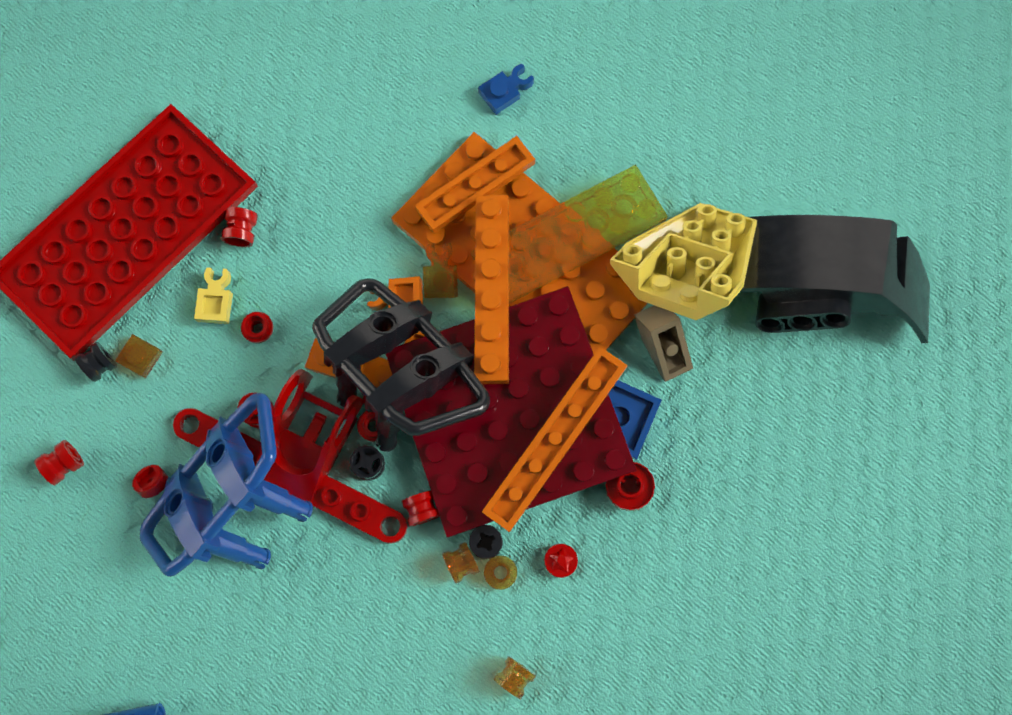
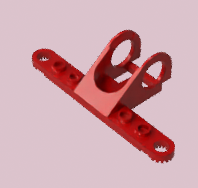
[173,369,408,544]

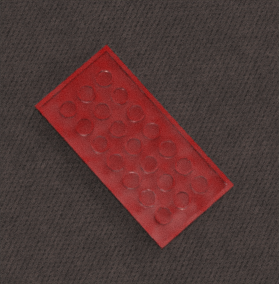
[0,104,258,361]

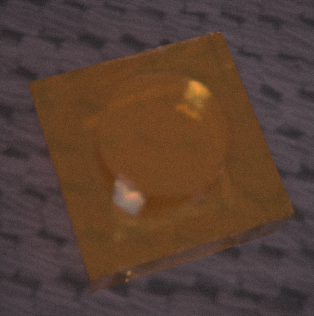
[115,334,163,379]

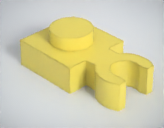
[194,267,233,324]

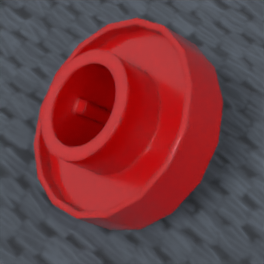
[606,462,655,511]

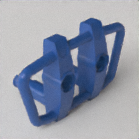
[140,393,313,577]

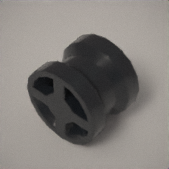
[74,342,117,382]
[350,445,386,481]
[469,525,503,559]

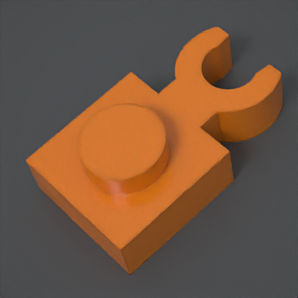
[367,276,423,311]

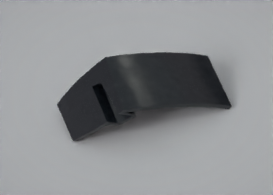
[740,215,930,344]

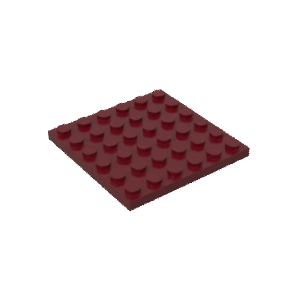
[386,286,637,538]

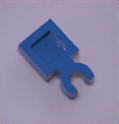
[478,64,534,115]

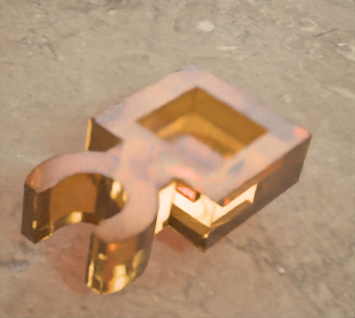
[423,243,458,298]

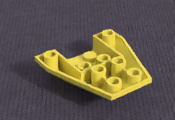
[610,203,757,320]

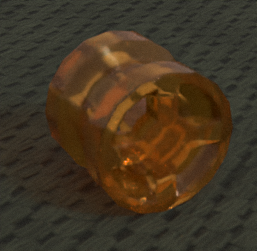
[442,542,480,584]
[493,656,536,700]

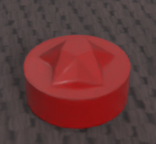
[132,465,168,498]
[544,544,578,578]

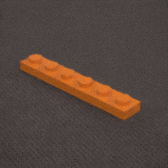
[474,195,509,384]
[482,346,628,532]

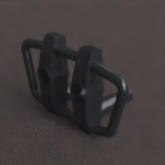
[312,278,490,452]

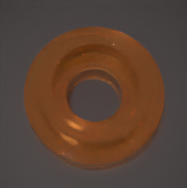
[484,556,517,590]

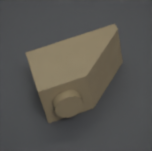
[634,305,693,382]

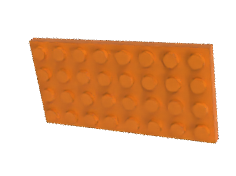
[391,132,648,354]

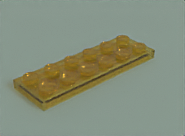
[471,164,668,304]

